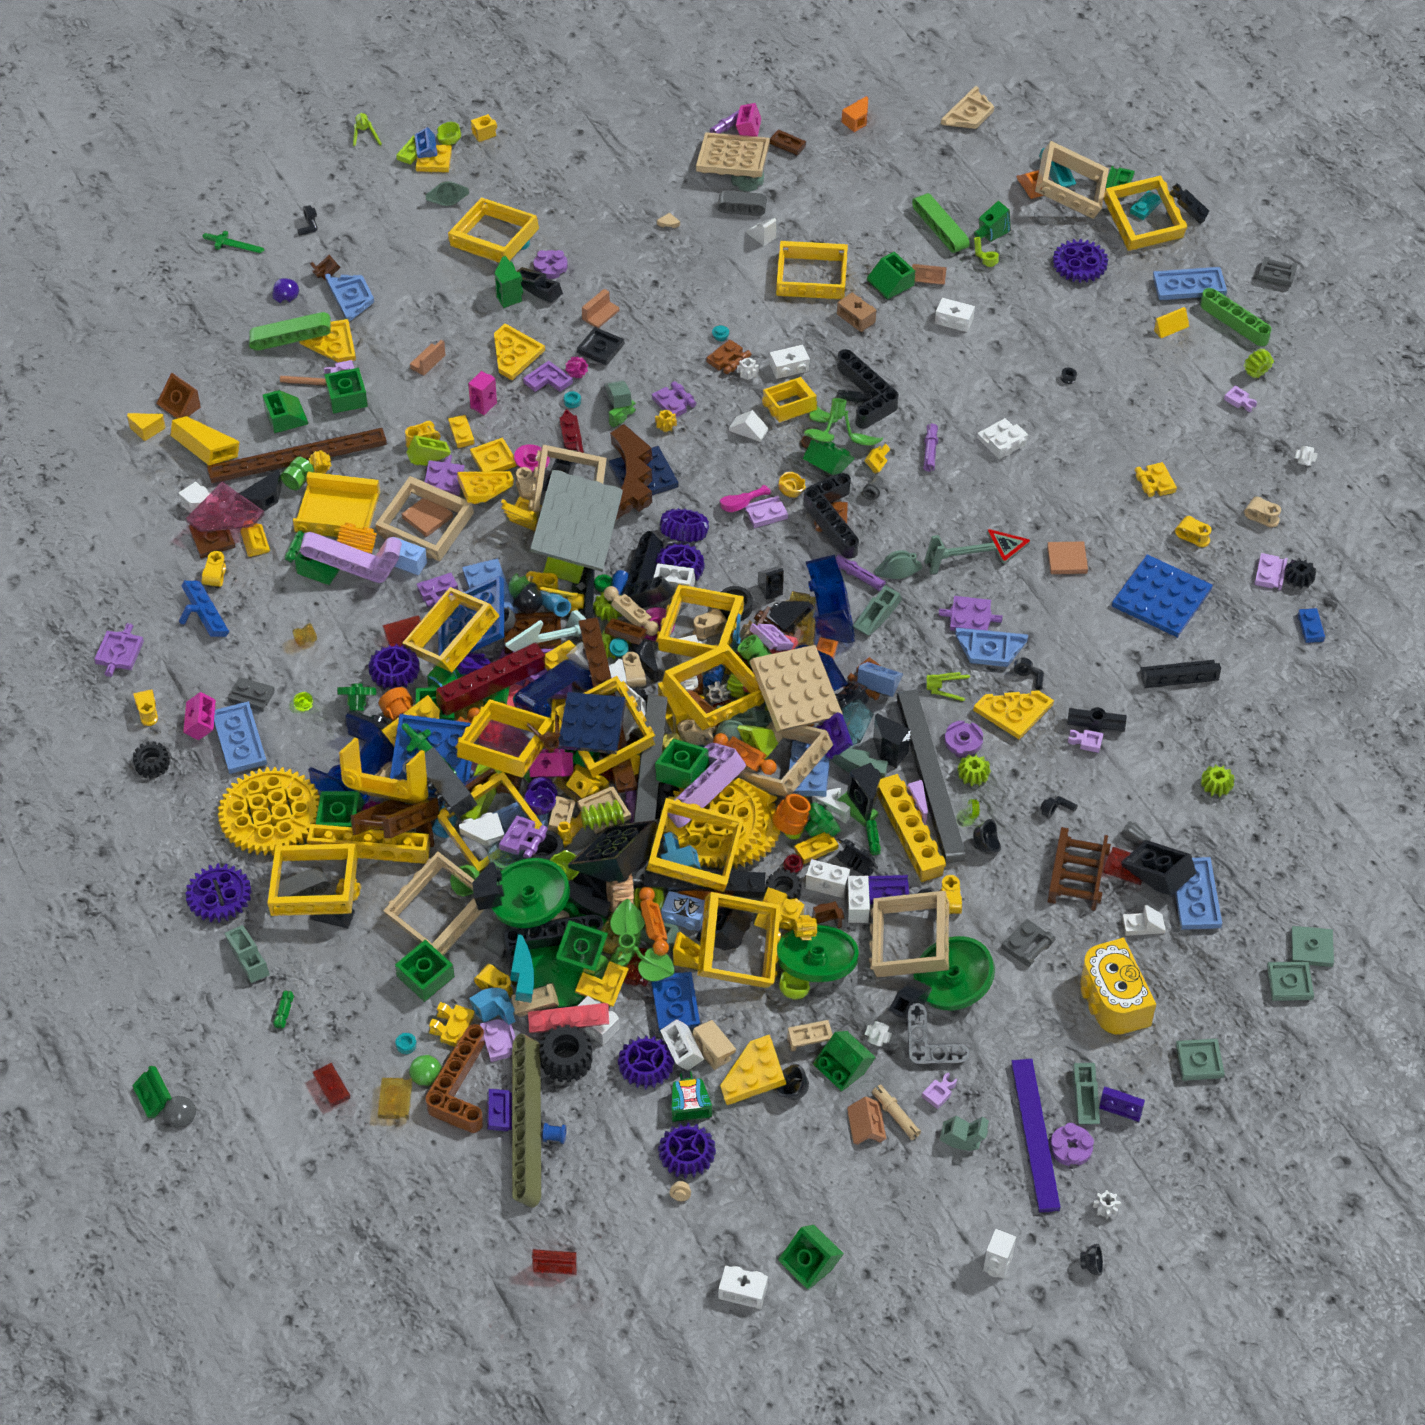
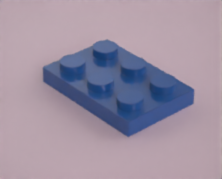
[651,971,700,1033]

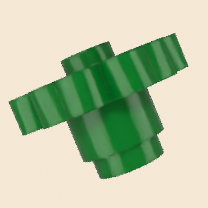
[337,683,376,711]
[805,802,841,837]

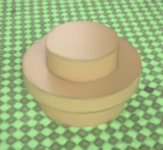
[670,1181,691,1201]

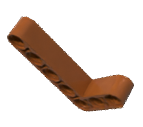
[426,1024,485,1133]

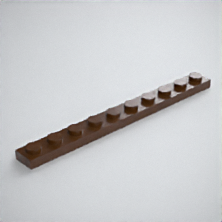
[207,428,387,484]
[579,617,637,793]

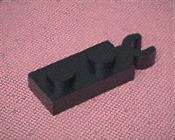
[1169,183,1209,224]

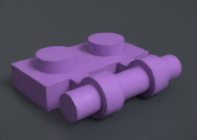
[652,381,697,418]
[417,573,461,608]
[499,816,548,859]

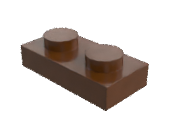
[770,129,806,155]
[604,618,647,644]

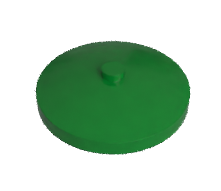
[492,858,570,928]
[777,925,859,982]
[913,936,995,1011]
[529,945,586,1010]

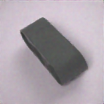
[717,191,767,216]
[277,867,330,907]

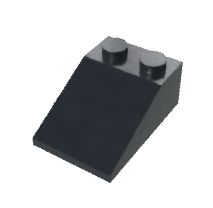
[1121,840,1196,896]

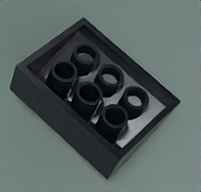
[568,820,664,883]

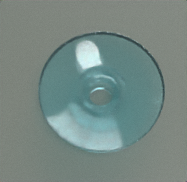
[488,840,525,870]

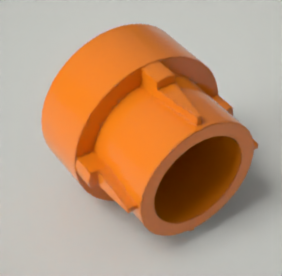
[378,687,413,722]
[772,794,811,835]

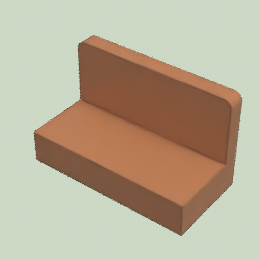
[912,264,947,285]
[582,289,620,328]
[410,340,446,376]
[847,1096,886,1145]

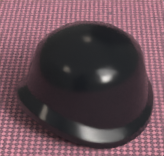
[511,582,543,614]
[973,819,1001,853]
[773,1064,809,1100]

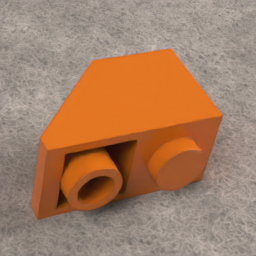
[842,96,868,132]
[1017,170,1044,199]

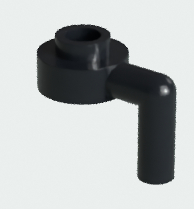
[297,205,318,236]
[1014,657,1044,690]
[1040,796,1078,818]

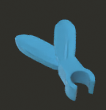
[732,614,741,652]

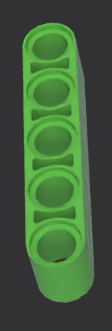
[912,193,970,253]
[1200,288,1271,346]
[249,312,331,351]

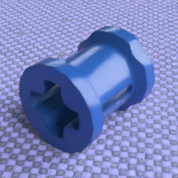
[543,1123,567,1144]

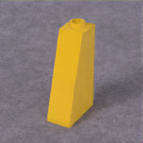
[170,416,239,465]

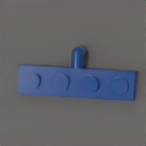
[179,580,229,637]

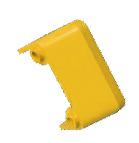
[339,738,429,804]

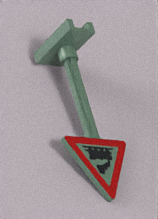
[924,529,1030,574]

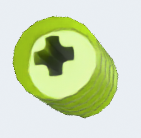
[581,800,624,832]

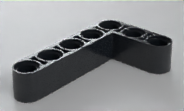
[837,349,899,429]
[803,473,859,559]
[622,531,675,608]
[504,915,603,988]

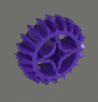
[659,508,709,543]
[655,542,705,581]
[368,643,420,690]
[618,1035,674,1089]
[658,1122,716,1179]

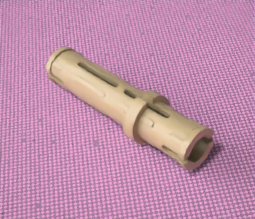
[872,1085,921,1140]

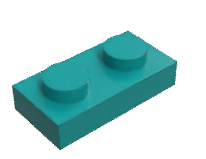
[1130,191,1162,220]

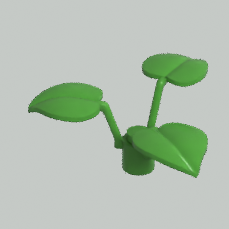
[804,398,883,445]
[579,899,674,982]

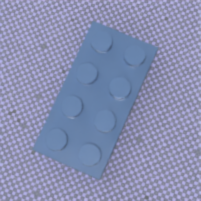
[1153,267,1227,300]
[462,558,518,613]
[214,701,267,774]
[789,740,830,797]
[1175,857,1222,930]

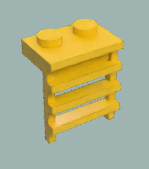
[501,497,542,531]

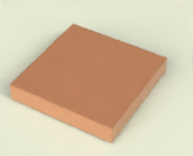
[402,498,453,537]
[1047,541,1088,574]

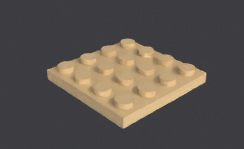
[696,132,770,178]
[749,645,843,732]

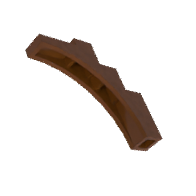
[610,424,653,522]

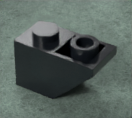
[758,567,784,600]
[472,862,505,911]
[888,979,933,1024]

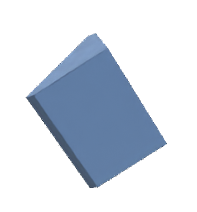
[857,662,903,697]

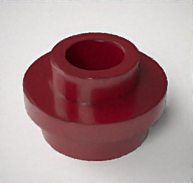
[783,854,803,874]

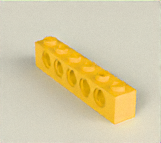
[877,774,946,882]
[307,824,430,864]

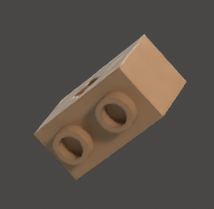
[837,292,876,332]

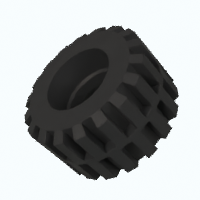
[539,1025,593,1083]

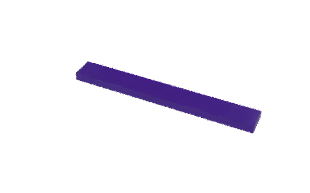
[1011,1059,1061,1213]

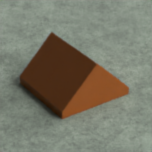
[156,373,201,419]

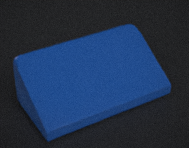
[414,127,437,158]

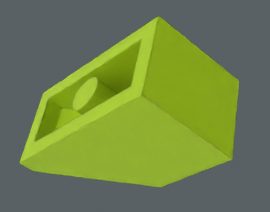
[406,435,451,466]
[737,725,779,759]

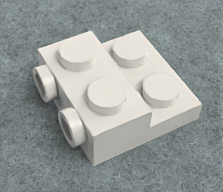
[977,418,1028,459]

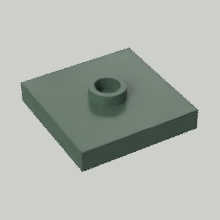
[1291,926,1334,967]
[1267,962,1314,1001]
[1175,1039,1225,1081]

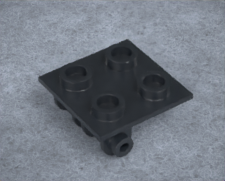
[835,681,869,710]
[836,838,878,876]

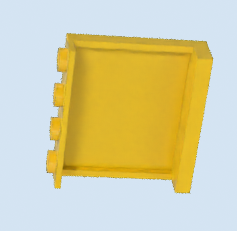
[293,472,380,538]

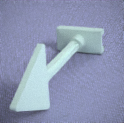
[505,610,586,652]

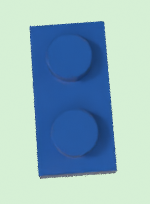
[1298,608,1325,643]

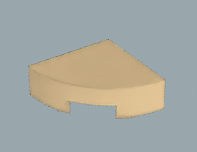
[657,213,680,228]

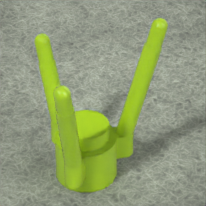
[353,113,382,146]
[927,672,970,701]

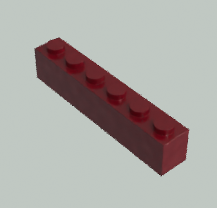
[436,642,546,716]

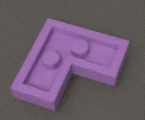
[523,361,573,392]

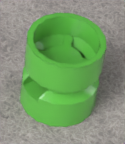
[280,457,314,491]
[737,634,772,668]

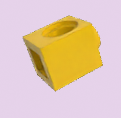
[471,114,497,142]

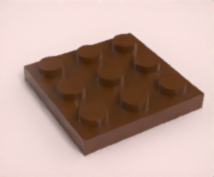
[504,612,562,654]

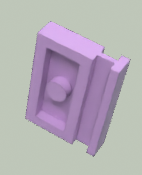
[745,496,788,528]
[1255,553,1288,590]
[750,623,794,651]
[480,1019,515,1062]

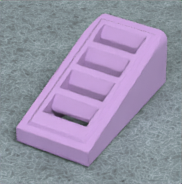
[907,780,928,824]

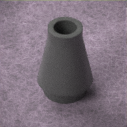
[863,475,883,500]
[1121,821,1152,845]

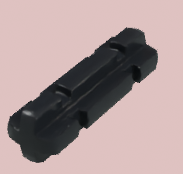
[837,389,872,403]

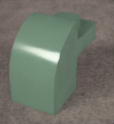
[940,1116,989,1151]

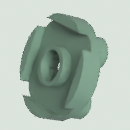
[731,172,764,191]

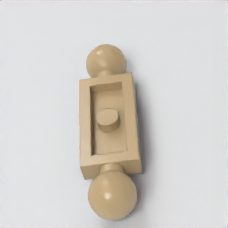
[604,586,659,636]

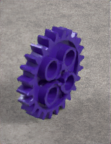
[1053,239,1108,283]
[185,863,252,923]

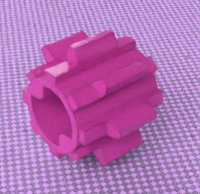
[565,357,588,378]

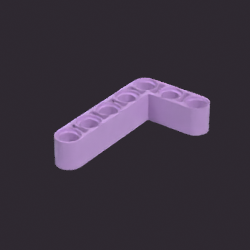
[300,532,402,583]
[668,743,746,828]

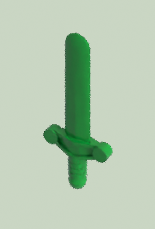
[202,231,264,253]
[402,723,457,775]

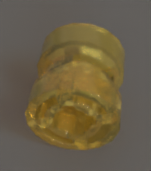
[292,623,317,647]

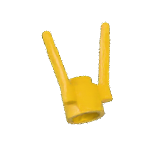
[540,587,584,613]

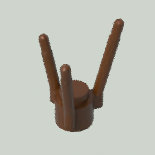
[527,715,561,753]

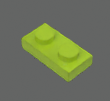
[396,135,417,165]

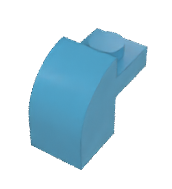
[661,832,701,869]
[469,988,515,1025]

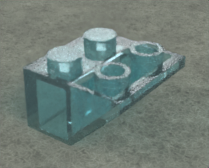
[841,700,874,745]

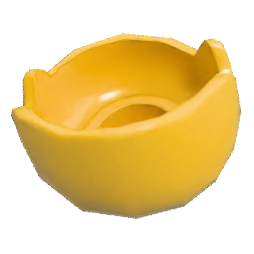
[778,472,806,498]

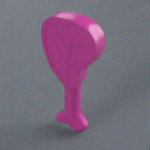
[720,485,771,512]

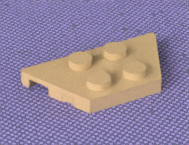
[941,86,994,129]

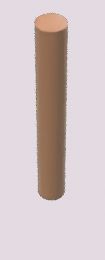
[280,376,326,386]

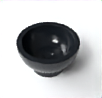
[1080,1244,1103,1276]

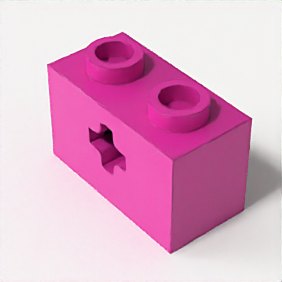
[736,103,762,137]
[468,371,497,415]
[183,692,216,740]
[530,749,573,777]

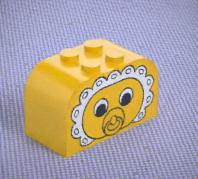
[1080,938,1156,1035]

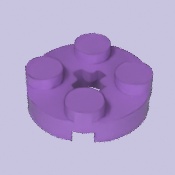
[534,250,568,279]
[944,721,983,758]
[1051,1123,1094,1166]

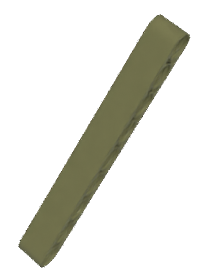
[512,1033,541,1208]

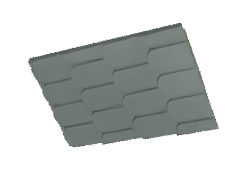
[530,470,623,584]

